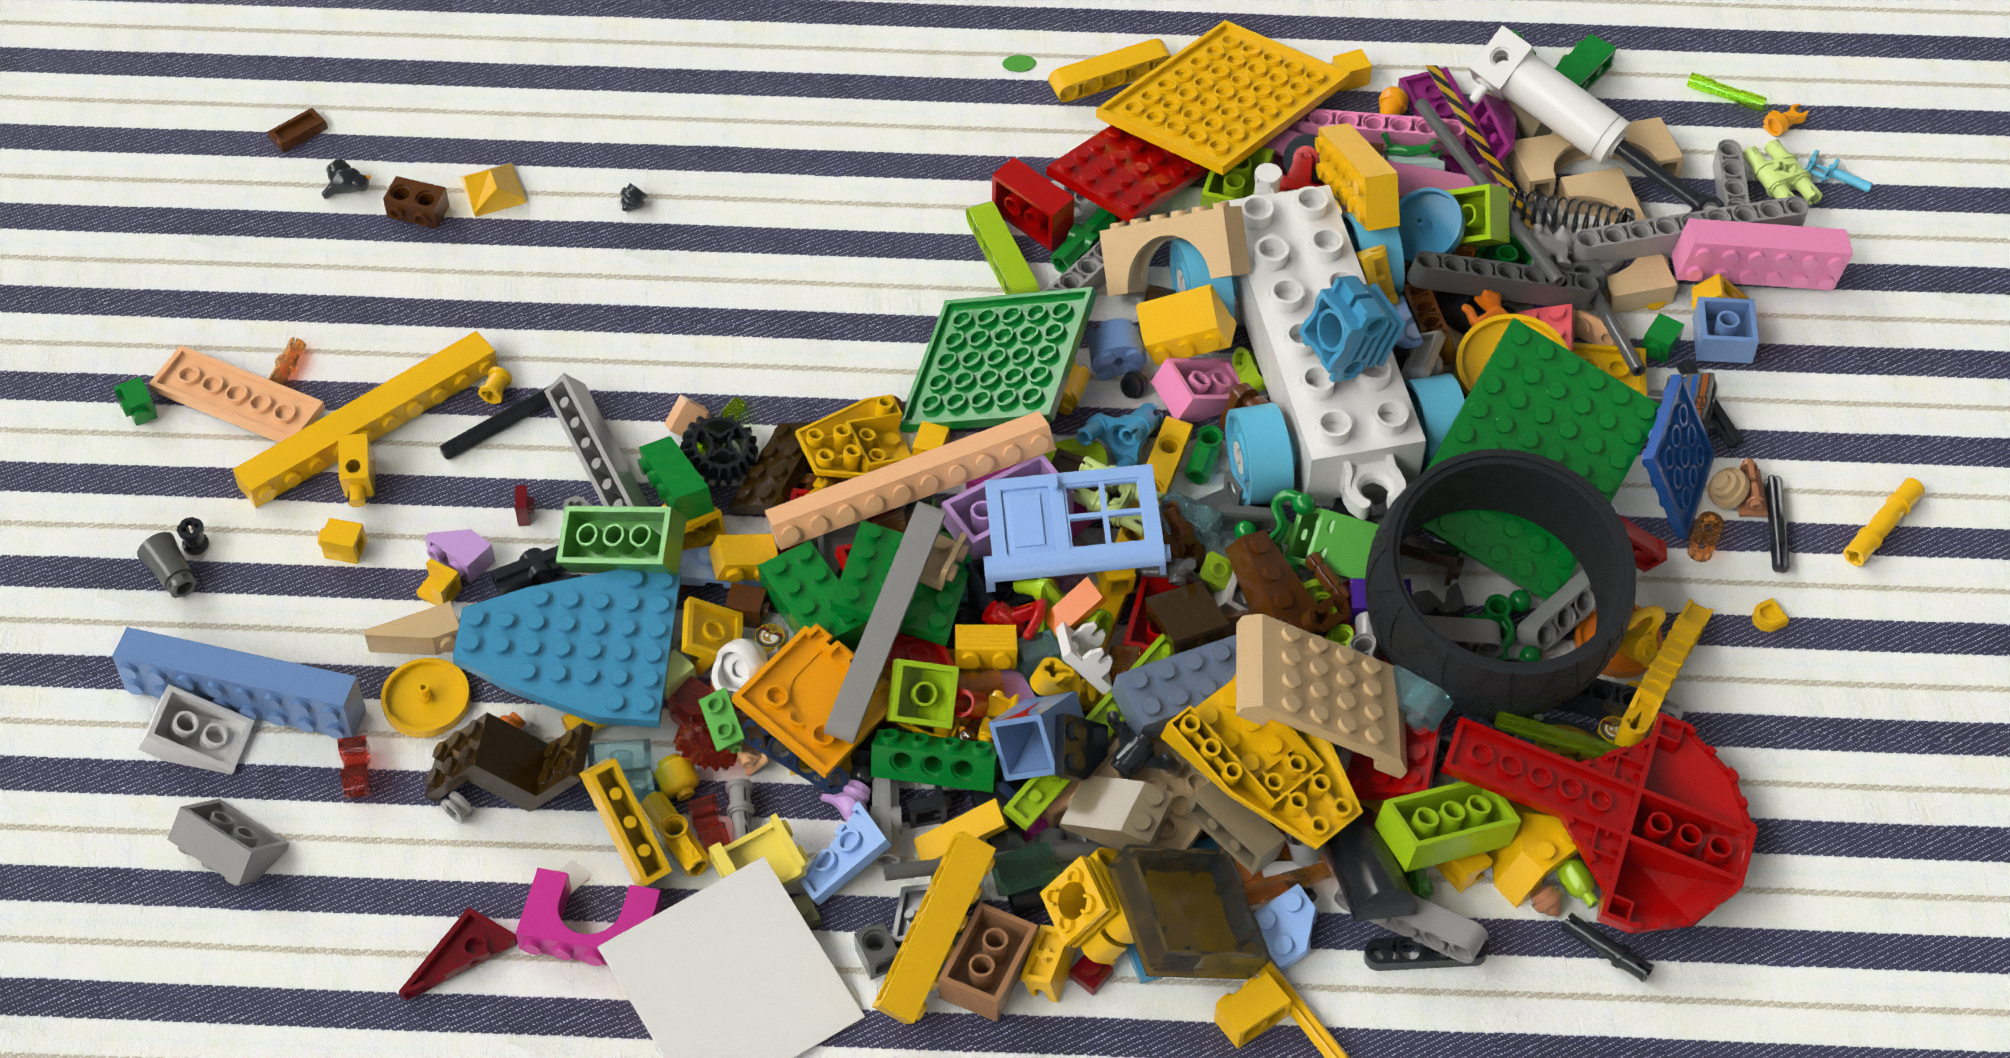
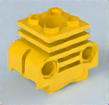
[1040,847,1136,965]

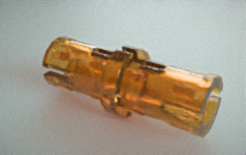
[267,337,306,386]

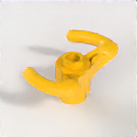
[1617,605,1666,688]

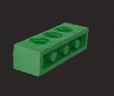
[871,729,1000,793]

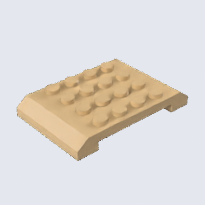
[1236,614,1408,779]

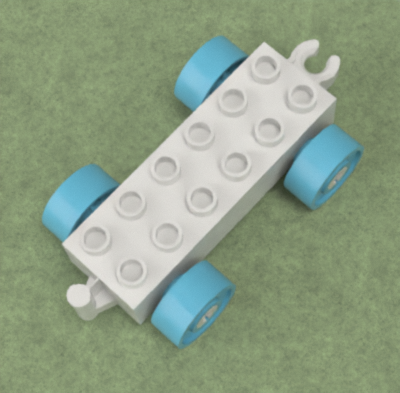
[1170,163,1465,520]

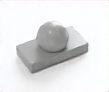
[1401,330,1446,380]

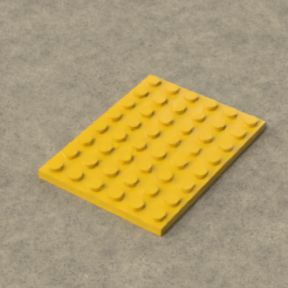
[1096,20,1351,175]

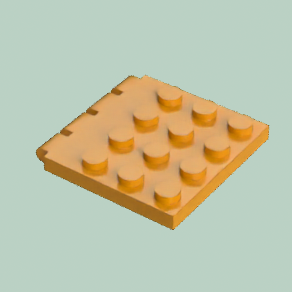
[731,623,890,779]

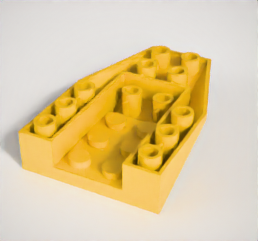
[1160,673,1363,850]

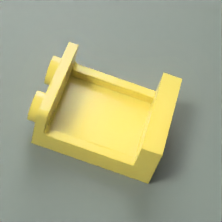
[709,813,809,887]

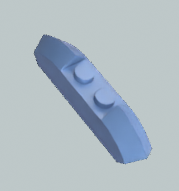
[1393,296,1423,349]

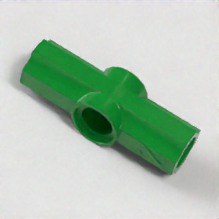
[1051,207,1117,274]

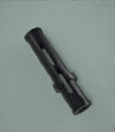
[1561,912,1654,983]

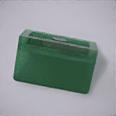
[991,841,1063,896]

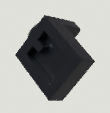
[907,785,951,829]

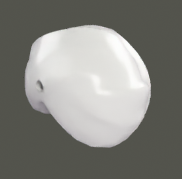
[711,638,768,701]

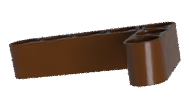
[1403,245,1478,366]

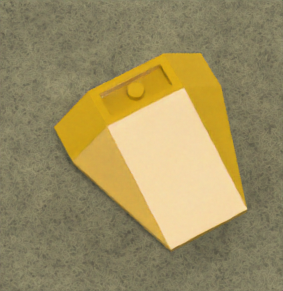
[795,394,912,479]

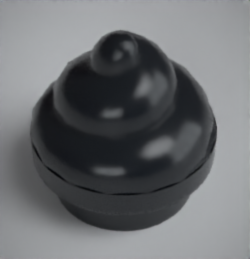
[620,183,647,212]
[1120,371,1149,399]

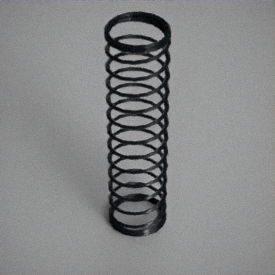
[1502,186,1635,234]

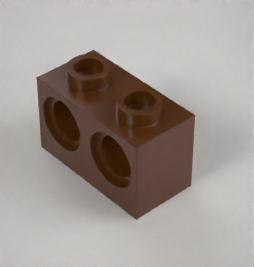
[383,176,450,229]

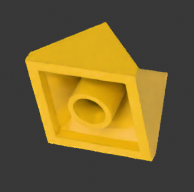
[460,163,527,217]

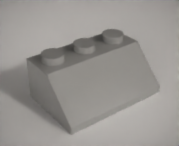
[167,799,290,886]

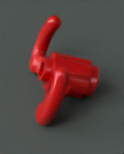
[982,598,1047,640]

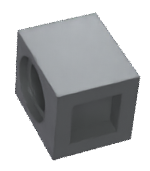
[854,922,898,980]

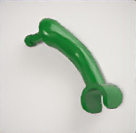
[1381,132,1443,157]

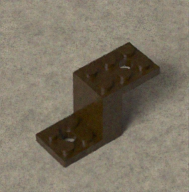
[424,712,594,812]

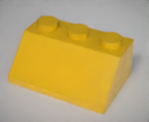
[1136,284,1237,366]

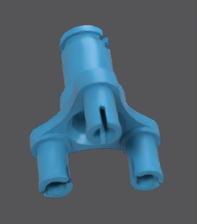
[1076,403,1164,467]

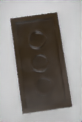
[729,422,813,515]

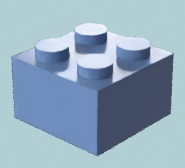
[1692,297,1759,364]

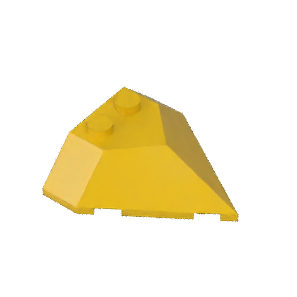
[1487,802,1579,909]

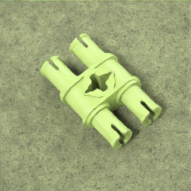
[1743,139,1823,205]
[1072,456,1165,536]

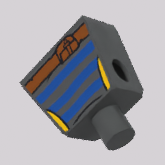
[1647,372,1718,433]

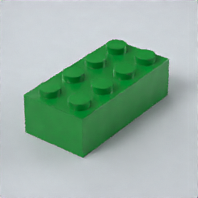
[757,540,868,651]

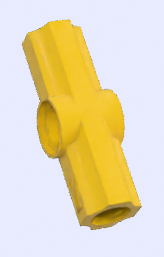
[640,791,711,877]

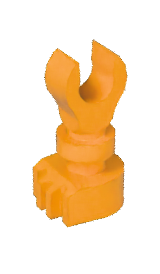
[1763,104,1808,137]

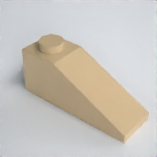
[363,601,459,655]

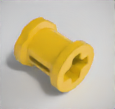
[478,367,513,404]

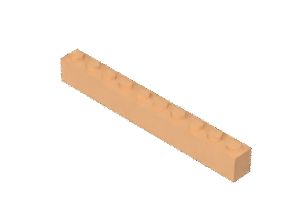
[764,411,1056,550]

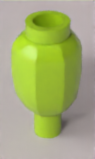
[1556,858,1599,909]

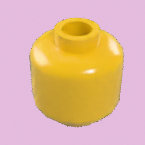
[654,753,700,801]

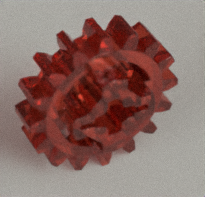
[673,719,738,771]

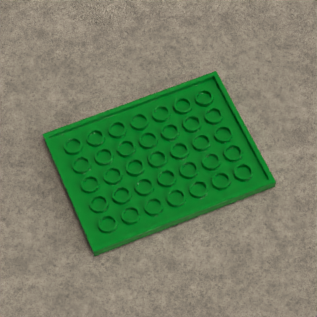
[1419,318,1661,602]

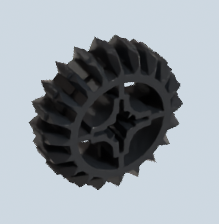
[680,410,758,487]

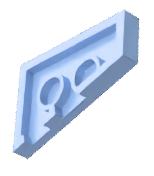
[679,545,761,588]
[799,801,892,906]

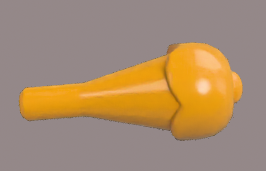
[1379,86,1409,115]

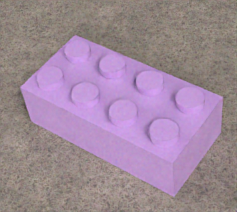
[942,454,1074,561]

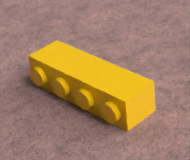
[579,758,672,886]

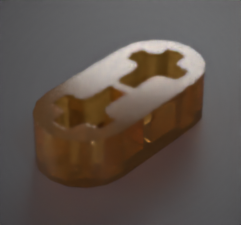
[1687,511,1724,562]

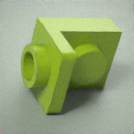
[1198,551,1233,594]

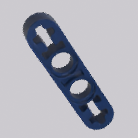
[742,718,848,794]

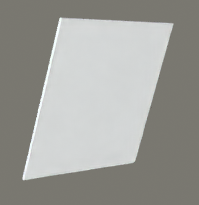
[597,856,865,1058]

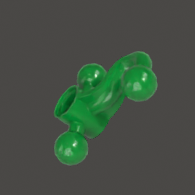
[1234,489,1315,575]
[1463,589,1542,662]

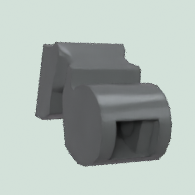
[1412,582,1466,618]

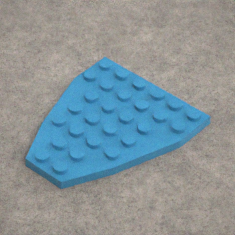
[453,569,681,728]

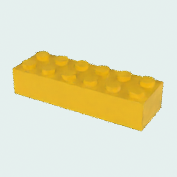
[1315,123,1400,231]

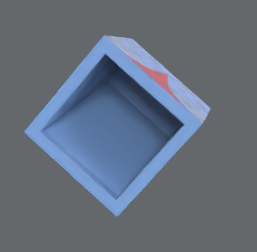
[988,691,1084,781]

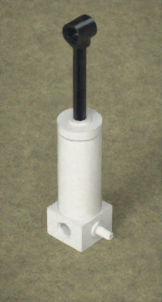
[1469,25,1725,212]

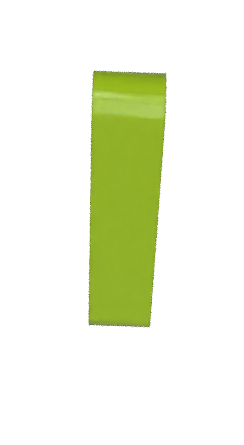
[966,201,1040,295]

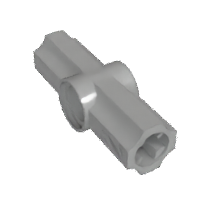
[870,777,902,868]

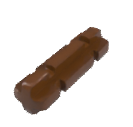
[1305,551,1351,600]

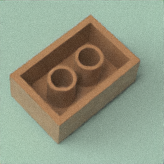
[938,901,1038,1022]

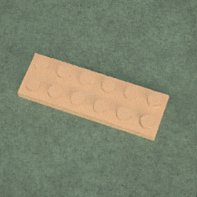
[148,345,325,442]

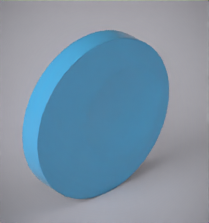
[1397,187,1465,265]

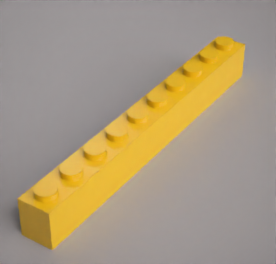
[233,330,498,508]

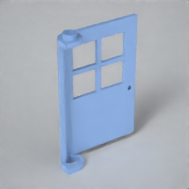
[983,464,1171,592]

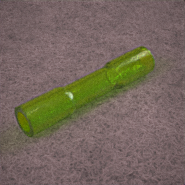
[1687,72,1767,112]

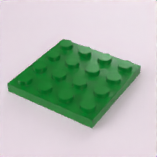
[830,520,973,647]

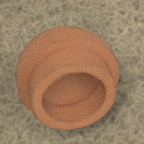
[1530,883,1562,917]

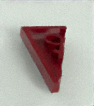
[399,907,518,1001]

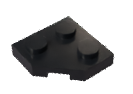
[1055,713,1108,782]

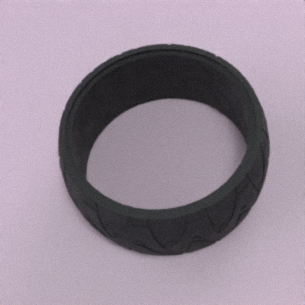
[1365,449,1636,720]

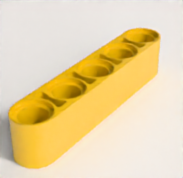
[1048,38,1172,102]

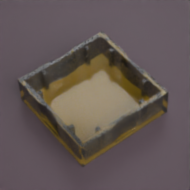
[1108,844,1272,979]

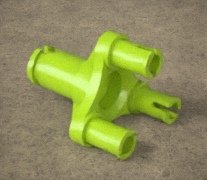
[1013,577,1113,652]

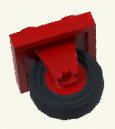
[1279,134,1325,192]

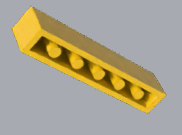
[872,831,996,1025]

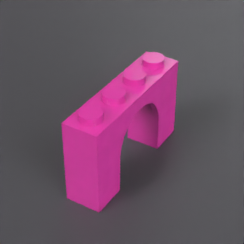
[515,868,663,966]

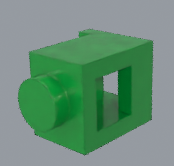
[113,377,158,426]

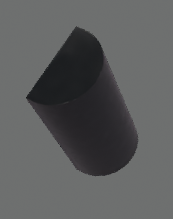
[1323,805,1417,922]

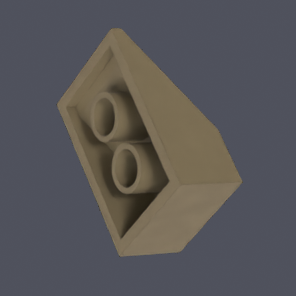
[1059,775,1174,862]

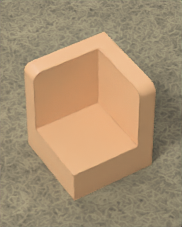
[665,394,709,437]

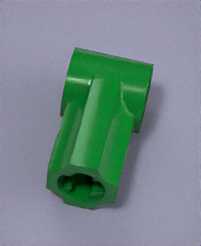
[1184,425,1223,485]

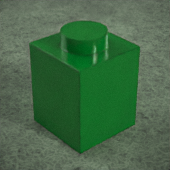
[1641,313,1685,363]

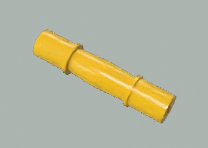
[1843,478,1925,566]

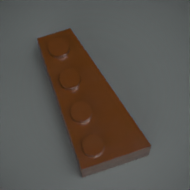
[1225,530,1331,639]

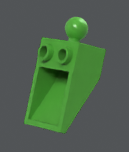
[1281,507,1379,580]

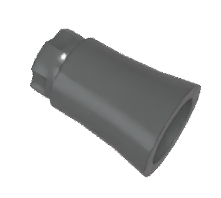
[137,532,198,598]

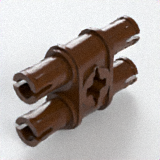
[1160,501,1206,574]

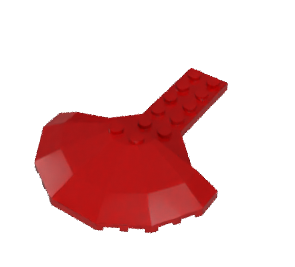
[1441,712,1758,934]

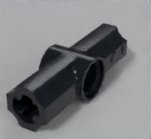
[490,545,567,595]

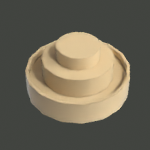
[1707,467,1750,509]

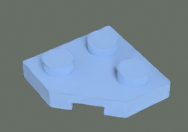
[1247,883,1318,972]

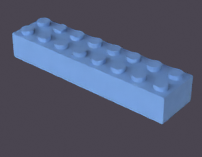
[112,627,366,740]

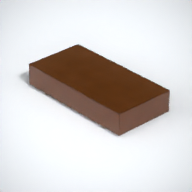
[267,108,328,153]

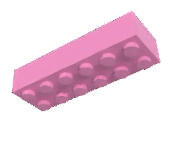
[1671,218,1853,290]

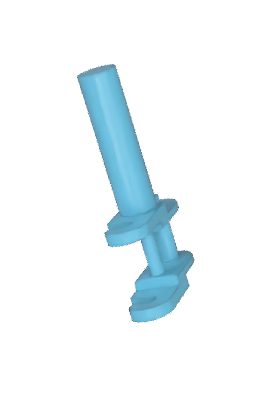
[1805,149,1873,193]

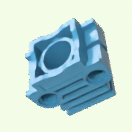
[1299,276,1407,382]

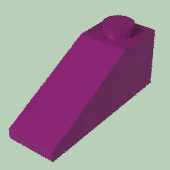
[1468,94,1516,164]

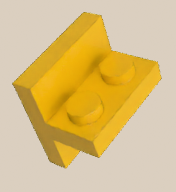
[681,596,743,677]

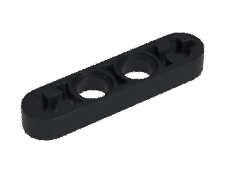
[1363,937,1489,971]

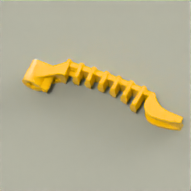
[1614,598,1714,748]
[1030,657,1108,711]

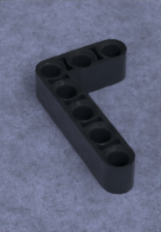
[1485,658,1637,736]

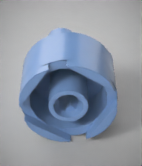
[1087,318,1147,380]

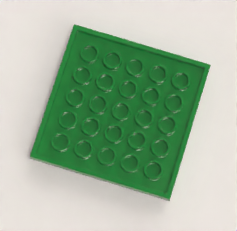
[899,287,1097,433]

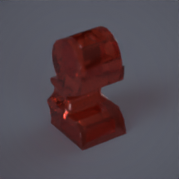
[337,735,372,799]
[688,793,731,856]

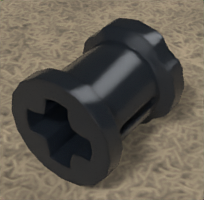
[177,517,209,556]

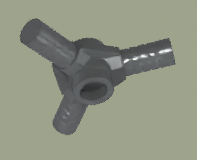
[1141,558,1207,586]

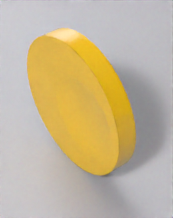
[381,658,471,738]

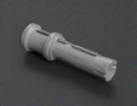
[725,778,755,841]

